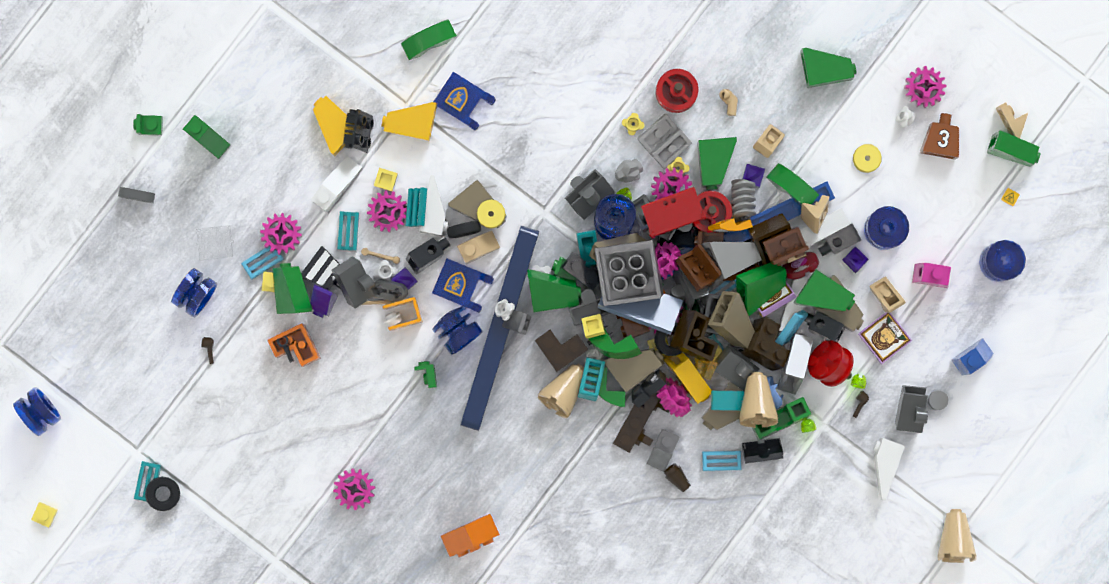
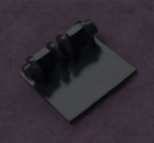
[343,109,374,153]

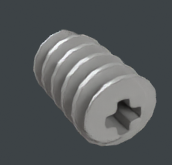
[731,179,756,222]

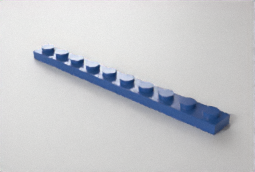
[661,181,835,280]

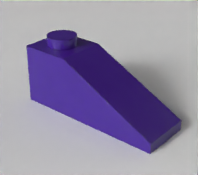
[310,285,338,318]

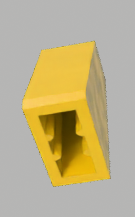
[313,96,355,156]
[381,102,438,141]
[663,352,712,404]

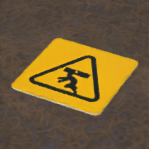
[1001,188,1020,206]

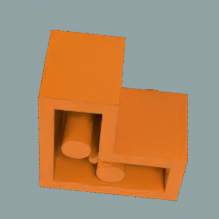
[267,323,321,367]
[441,514,500,558]

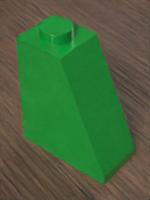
[800,48,857,88]
[183,115,231,159]
[987,130,1041,167]
[697,137,737,191]
[273,263,312,314]
[736,263,787,316]
[527,269,581,312]
[793,269,855,312]

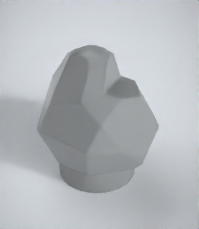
[615,159,643,183]

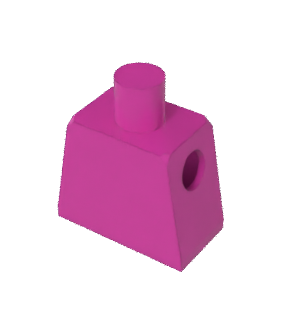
[912,263,951,288]

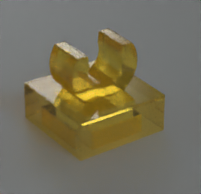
[694,359,718,381]

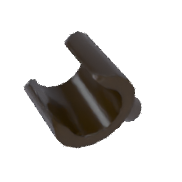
[201,337,214,364]
[853,391,869,418]

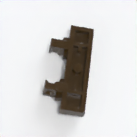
[613,392,669,453]

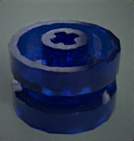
[864,206,909,250]
[171,268,218,318]
[13,387,62,436]

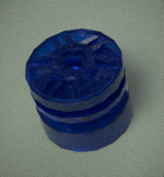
[594,194,636,240]
[979,240,1026,282]
[432,305,483,355]

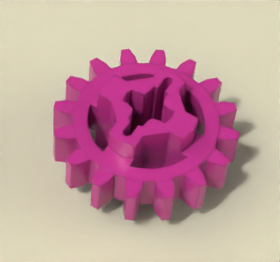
[904,66,947,108]
[651,167,692,201]
[367,191,407,233]
[260,213,302,255]
[655,241,682,280]
[657,377,692,417]
[333,468,376,510]

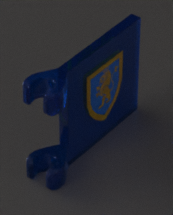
[433,72,496,131]
[432,258,494,313]

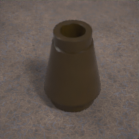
[664,463,691,492]

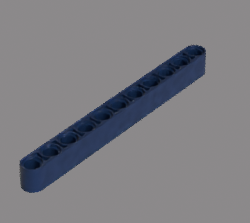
[460,226,539,431]

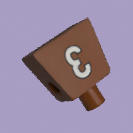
[920,113,959,160]

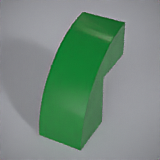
[401,19,457,60]
[766,163,819,207]
[588,328,642,359]
[588,367,625,407]

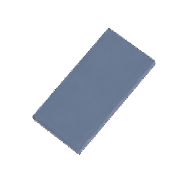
[598,294,683,335]

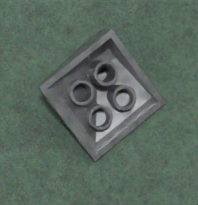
[595,240,664,306]

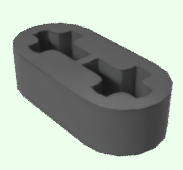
[118,187,155,203]
[372,279,408,302]

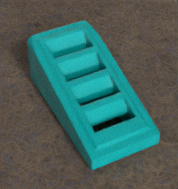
[577,357,605,401]

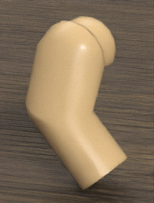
[719,89,738,116]

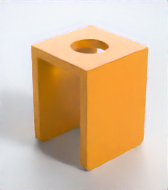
[382,297,423,331]

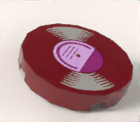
[782,252,819,280]

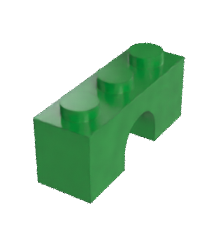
[752,397,812,441]

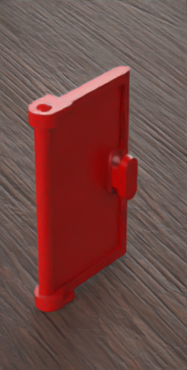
[641,187,707,239]

